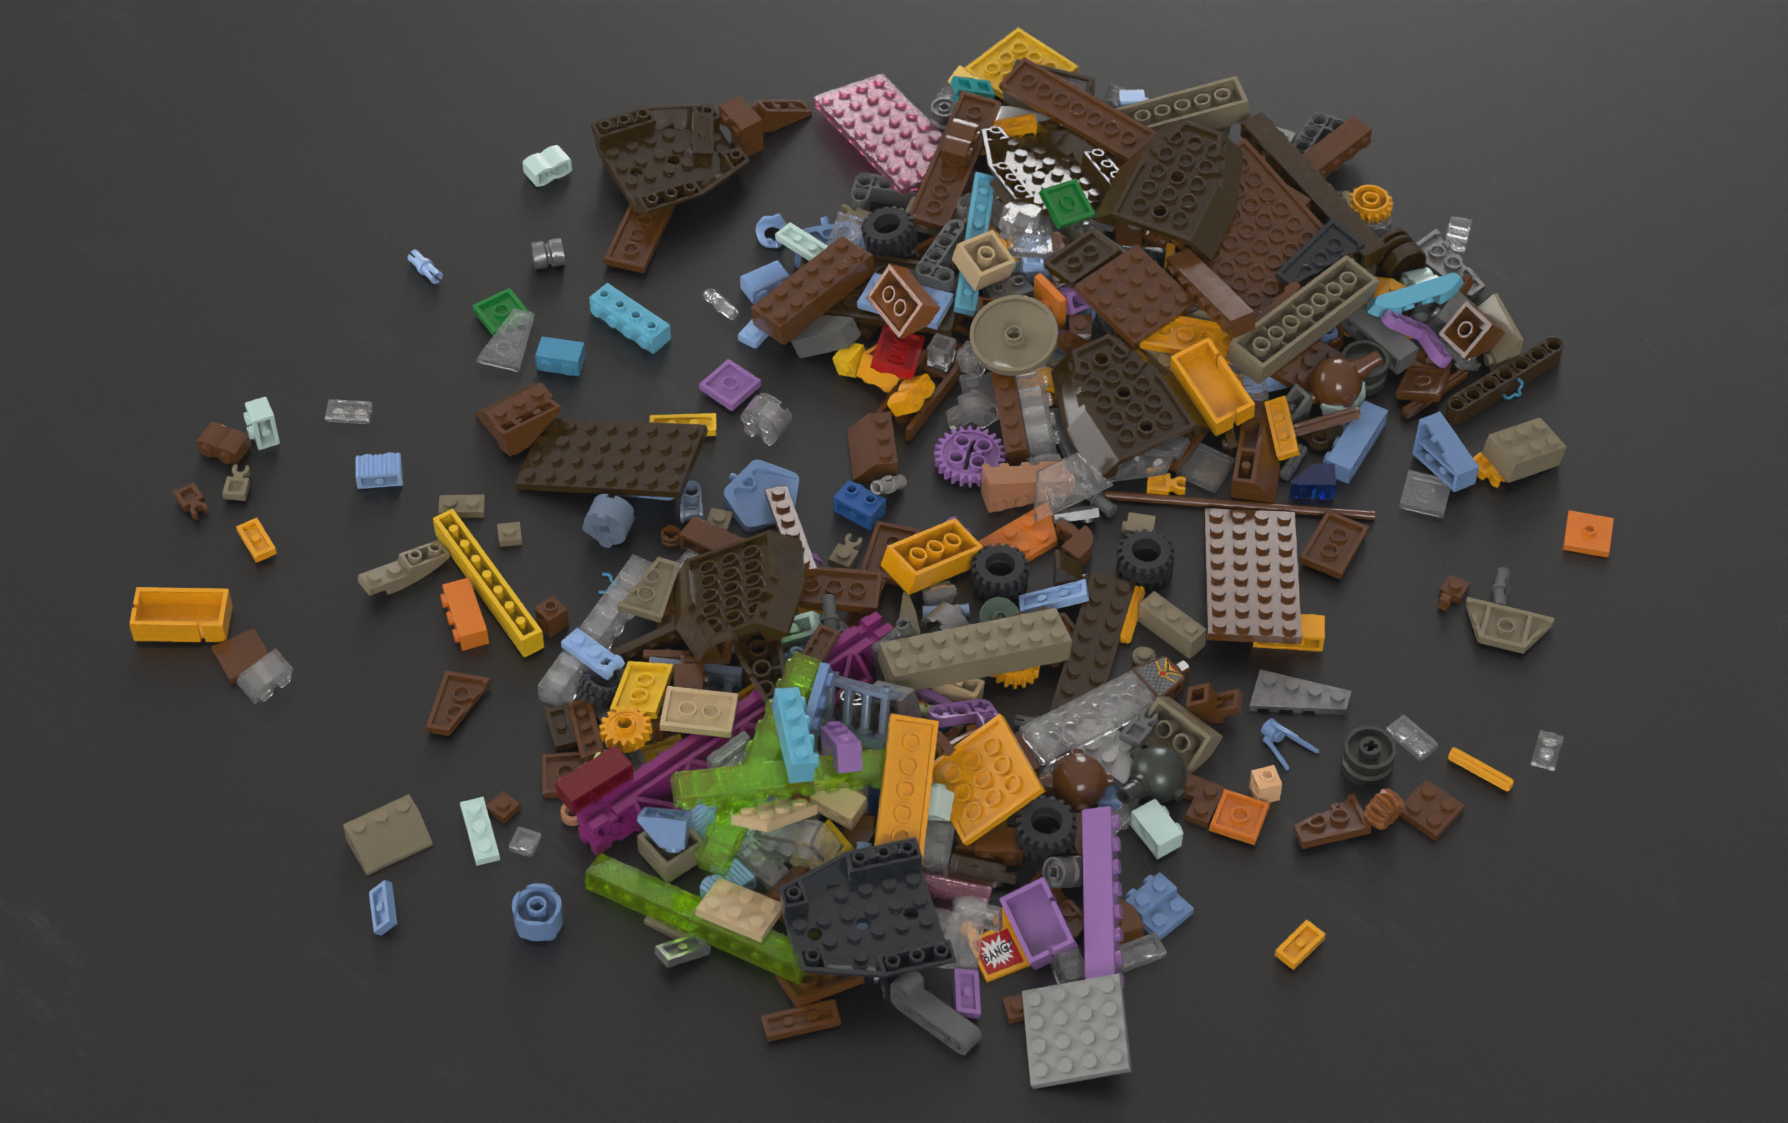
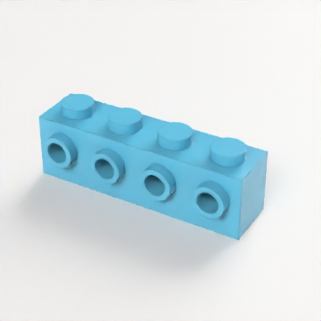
[589,283,671,354]
[772,687,819,783]

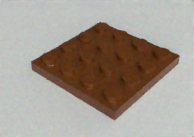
[1074,244,1197,348]

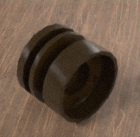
[1376,228,1427,282]

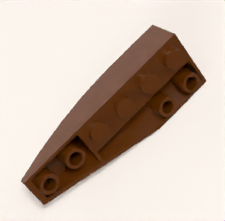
[1230,394,1280,504]

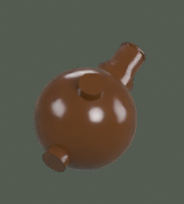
[1308,350,1384,408]
[1038,748,1113,814]

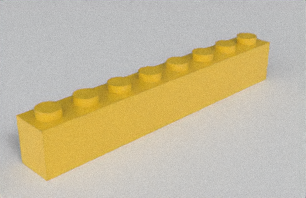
[433,508,544,657]

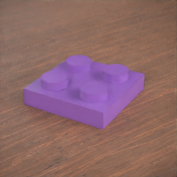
[699,359,761,411]

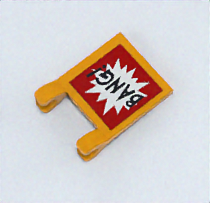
[960,907,1031,983]

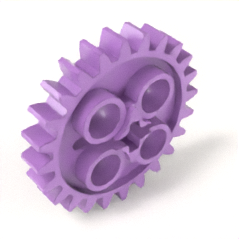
[934,425,1006,488]

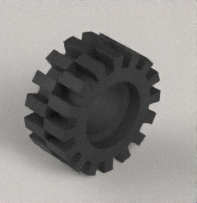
[576,670,620,708]

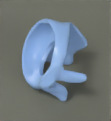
[756,213,787,249]

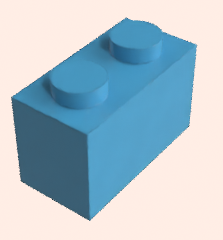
[535,336,586,376]

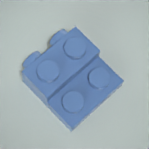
[1125,872,1194,941]

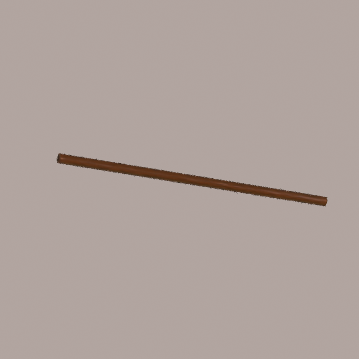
[1105,491,1375,520]

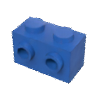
[833,480,886,531]

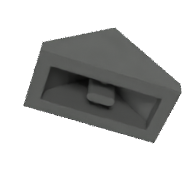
[1286,383,1313,424]

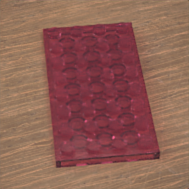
[813,73,943,195]

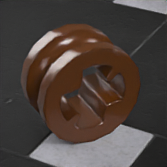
[660,525,680,548]

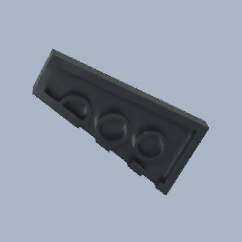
[1275,218,1365,286]

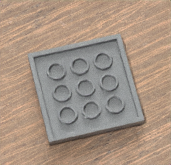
[1022,973,1132,1089]

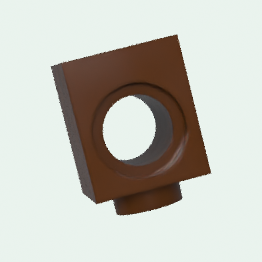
[535,595,569,638]

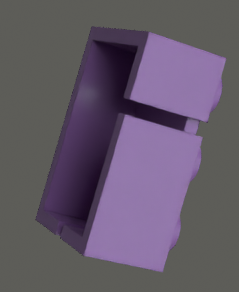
[999,877,1079,970]

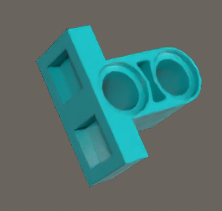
[950,76,995,103]

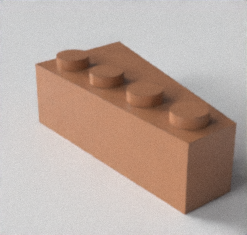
[981,460,1075,513]

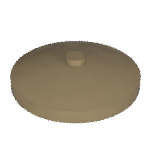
[970,295,1058,376]

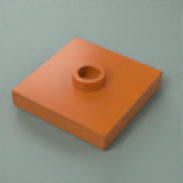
[1034,273,1067,331]
[1563,510,1614,558]
[1209,789,1270,845]

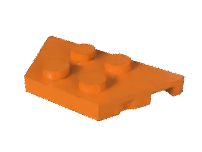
[978,502,1057,562]

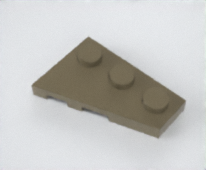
[617,557,680,623]

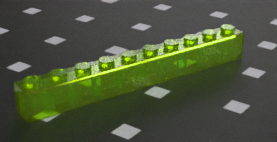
[695,651,822,878]
[670,749,886,810]
[585,853,806,984]

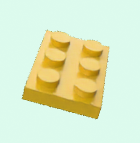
[610,661,674,719]

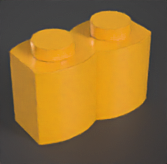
[887,374,935,417]

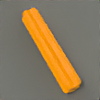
[1119,586,1145,644]
[1448,747,1514,791]

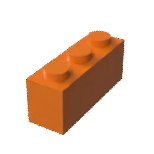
[440,578,489,651]

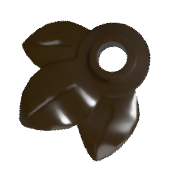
[1301,416,1342,451]

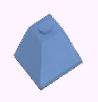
[637,807,693,853]

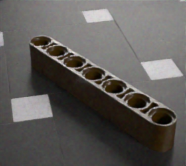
[1445,336,1564,425]

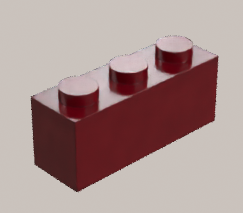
[555,745,634,815]

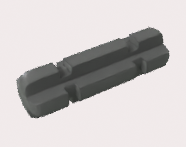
[1279,444,1307,481]

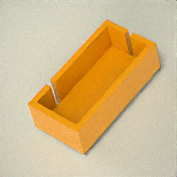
[1170,337,1255,436]
[129,587,233,642]

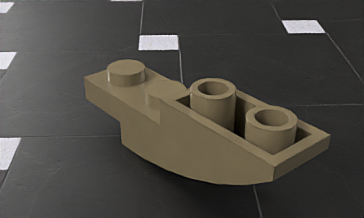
[358,540,450,596]

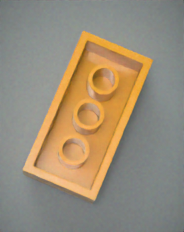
[881,518,984,595]

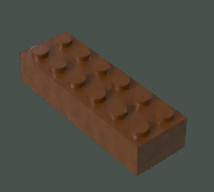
[750,236,875,345]

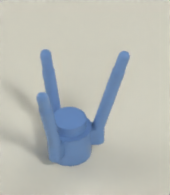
[1261,718,1320,770]

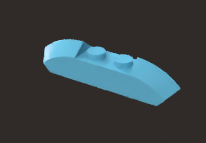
[1366,272,1464,318]

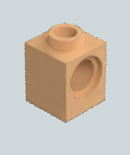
[1249,765,1282,803]

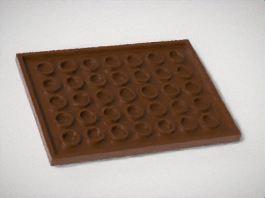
[1154,138,1352,318]

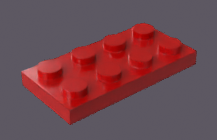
[870,324,926,380]

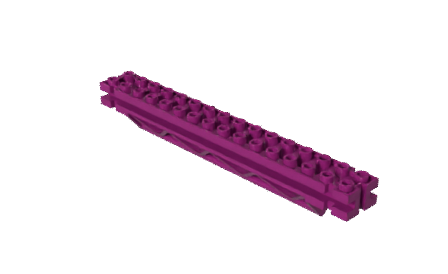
[576,611,894,856]

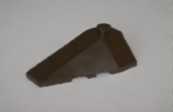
[733,629,790,711]

